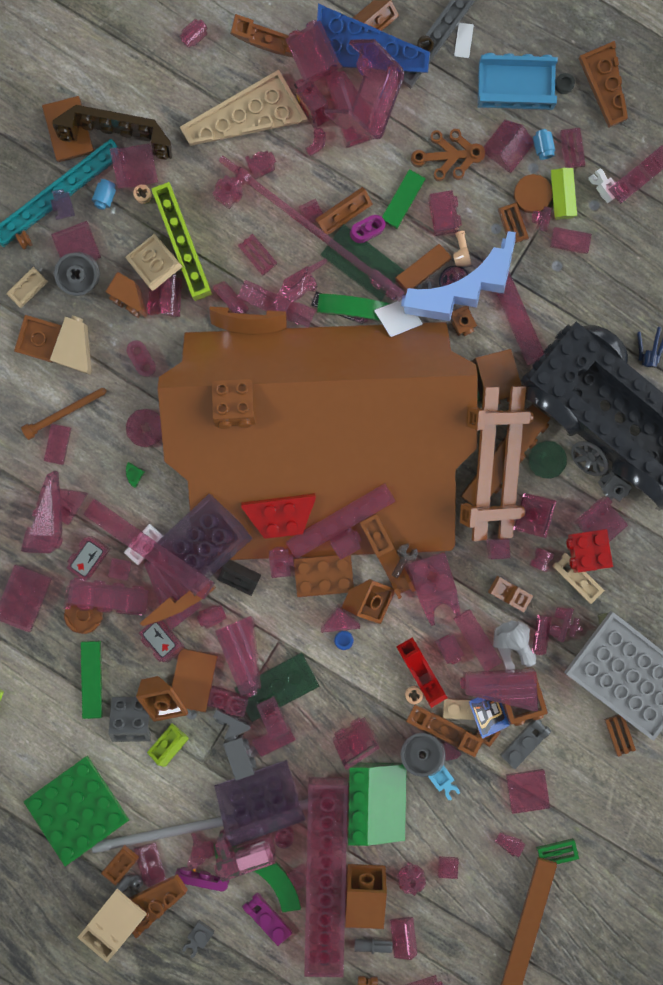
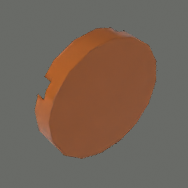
[513,174,553,214]
[64,596,103,634]

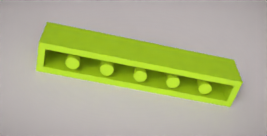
[151,182,213,301]

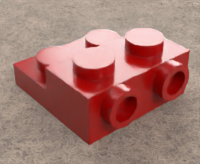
[566,529,613,573]

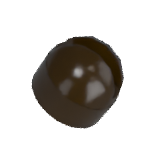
[417,35,434,52]

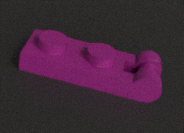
[175,867,229,892]
[242,893,292,946]

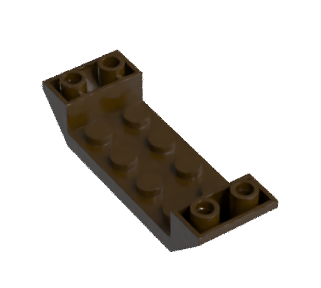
[52,105,173,160]

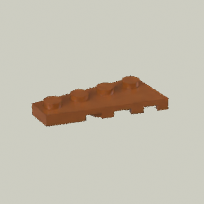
[129,874,188,938]

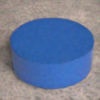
[334,630,354,650]

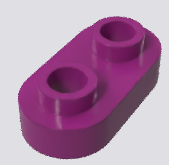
[350,215,386,243]

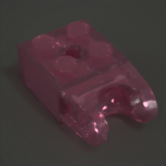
[407,552,461,626]

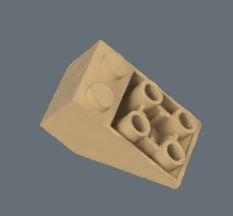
[77,889,147,962]

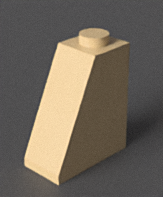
[50,315,92,375]

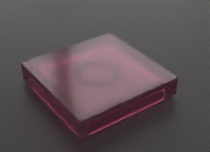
[51,221,102,260]
[506,769,550,814]

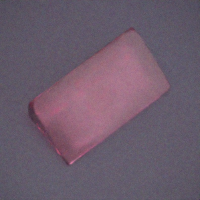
[212,281,249,314]
[532,615,552,655]
[252,723,296,757]
[134,842,166,887]
[390,917,417,960]

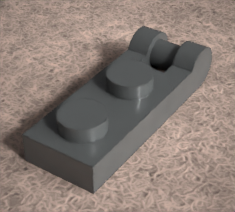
[500,719,552,769]

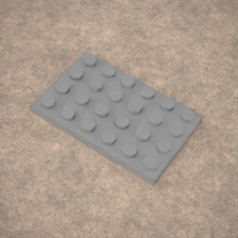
[564,611,663,741]

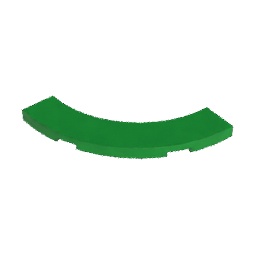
[214,842,301,913]

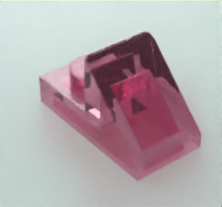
[256,697,290,742]

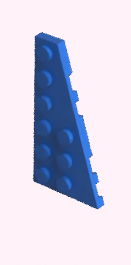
[314,3,430,73]

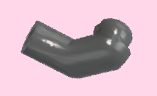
[115,874,143,893]

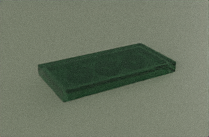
[320,224,404,301]
[234,652,320,722]

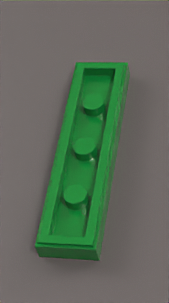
[81,641,103,719]

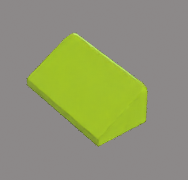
[147,723,189,767]

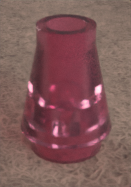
[495,832,525,858]

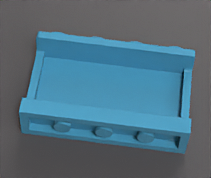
[477,53,558,110]

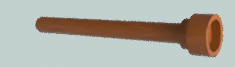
[21,388,107,440]

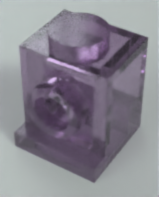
[50,189,75,220]

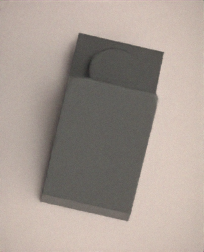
[213,707,252,739]

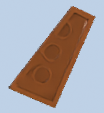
[578,41,628,128]

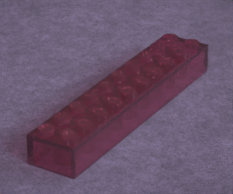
[304,777,348,977]

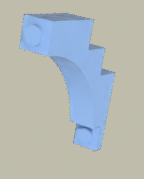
[401,231,516,321]

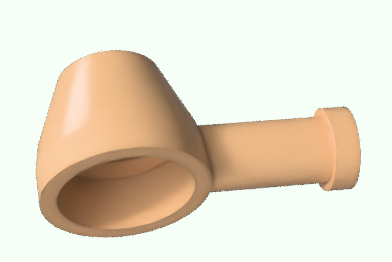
[453,231,472,267]

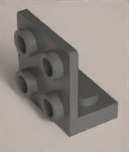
[108,697,151,742]

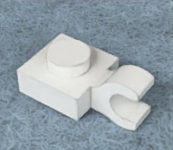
[589,168,622,203]

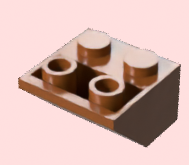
[105,272,147,318]

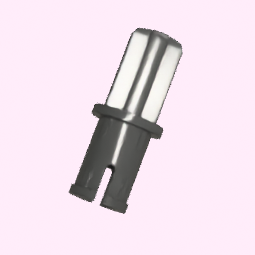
[354,938,393,954]

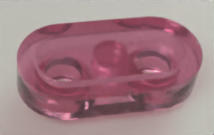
[126,340,156,377]

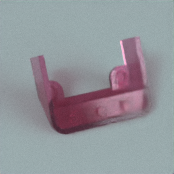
[324,39,404,139]

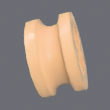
[133,185,152,204]
[405,686,423,704]

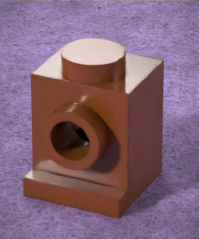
[451,306,477,337]

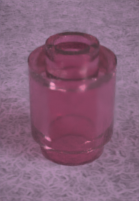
[179,19,208,48]
[197,604,227,629]

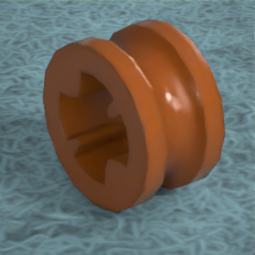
[15,230,33,250]

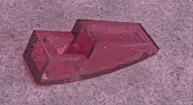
[453,609,502,672]

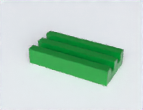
[536,838,579,864]

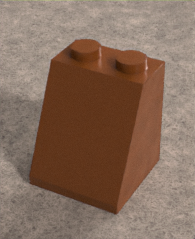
[345,864,387,929]

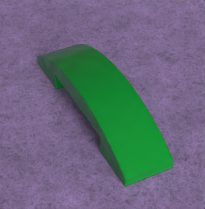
[317,294,391,323]

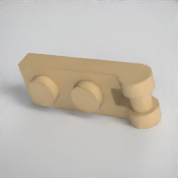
[552,553,605,604]

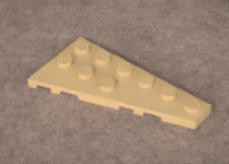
[180,70,308,146]

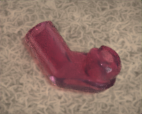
[305,128,326,156]

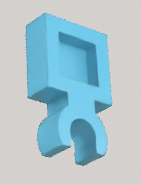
[428,765,460,800]

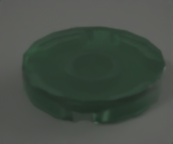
[528,441,567,479]

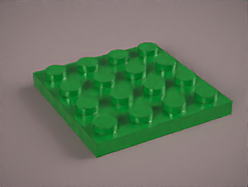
[23,756,130,867]

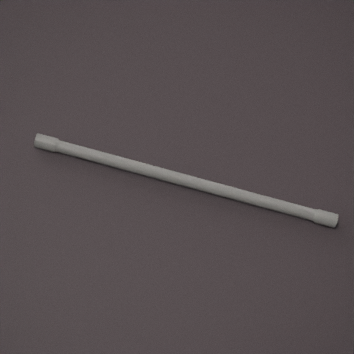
[92,792,338,853]

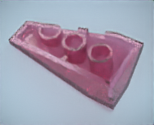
[21,471,63,553]

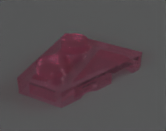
[36,487,88,525]

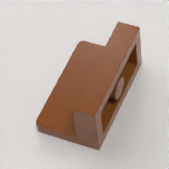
[353,0,399,31]

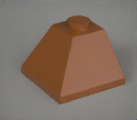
[341,579,395,624]
[136,676,188,722]

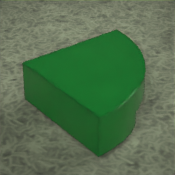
[126,462,145,488]

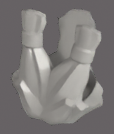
[493,620,536,673]

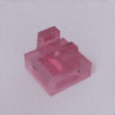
[299,198,323,226]
[532,206,552,232]

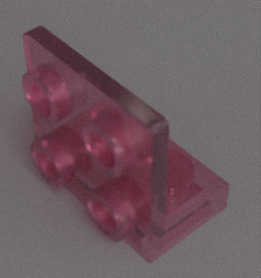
[110,143,158,189]
[574,496,628,542]

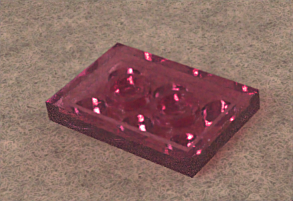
[0,564,52,632]

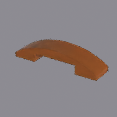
[230,14,309,59]
[209,306,287,334]
[406,704,484,757]

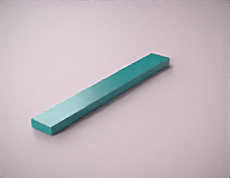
[0,139,124,247]

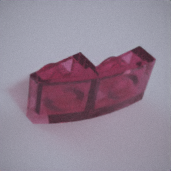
[207,686,249,717]

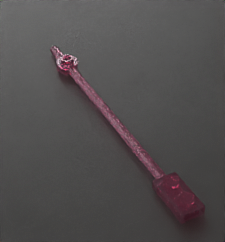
[219,155,405,302]

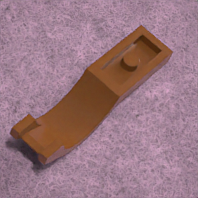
[360,513,416,599]

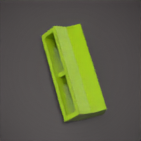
[551,168,577,220]

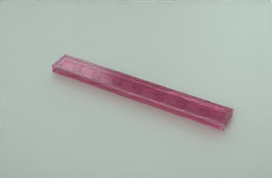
[84,499,215,599]

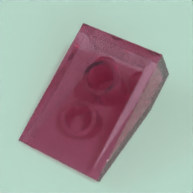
[333,717,380,770]

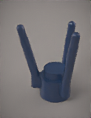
[637,327,663,368]

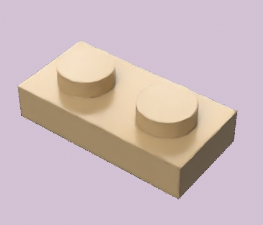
[443,698,475,720]

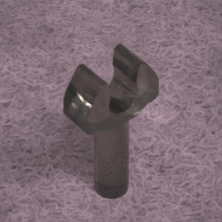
[391,544,418,579]

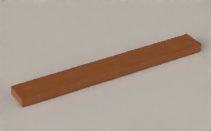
[501,857,557,985]

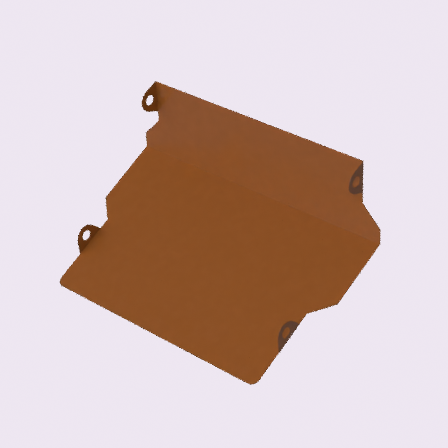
[158,322,478,561]

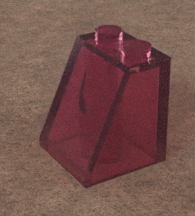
[286,20,342,85]

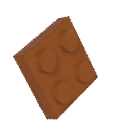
[14,315,62,363]

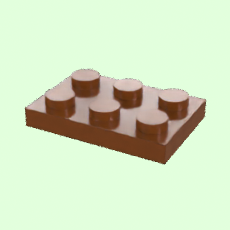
[294,553,354,597]

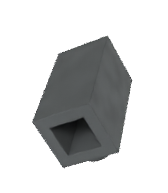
[223,734,257,781]

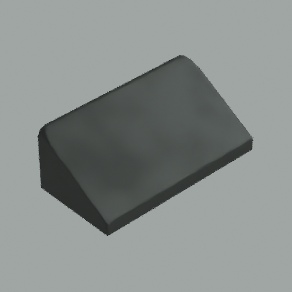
[217,559,261,596]

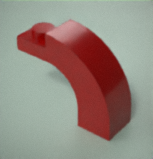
[396,637,448,708]

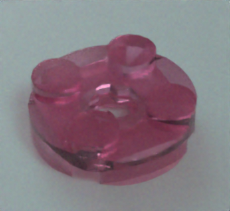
[126,409,162,447]

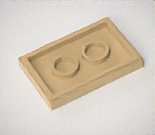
[125,234,183,291]

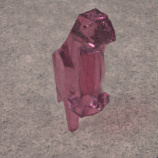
[273,258,327,314]

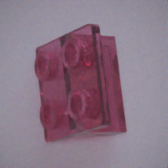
[147,274,182,317]

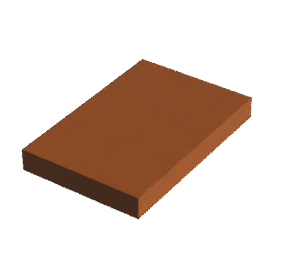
[42,96,94,162]
[172,648,218,712]

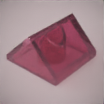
[484,120,534,173]
[514,493,557,538]
[321,604,360,633]

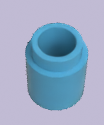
[533,129,555,160]
[92,179,116,210]

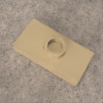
[6,267,48,308]

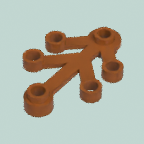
[411,129,485,181]

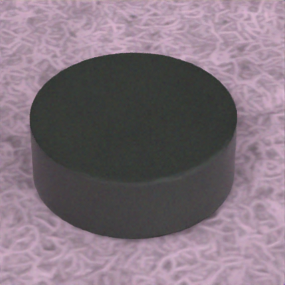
[555,73,575,94]

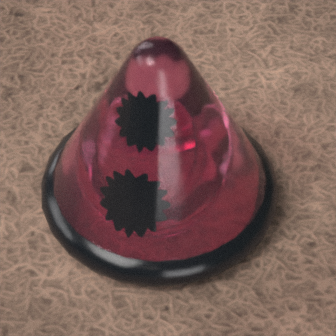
[439,265,469,287]

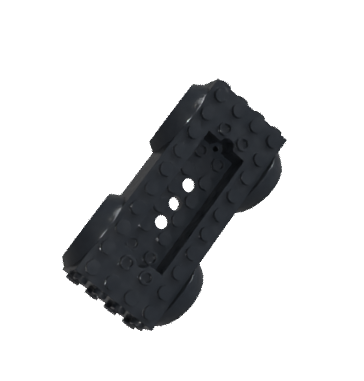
[520,321,663,511]

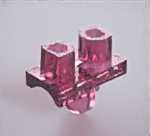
[549,607,583,642]

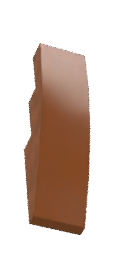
[140,582,216,626]

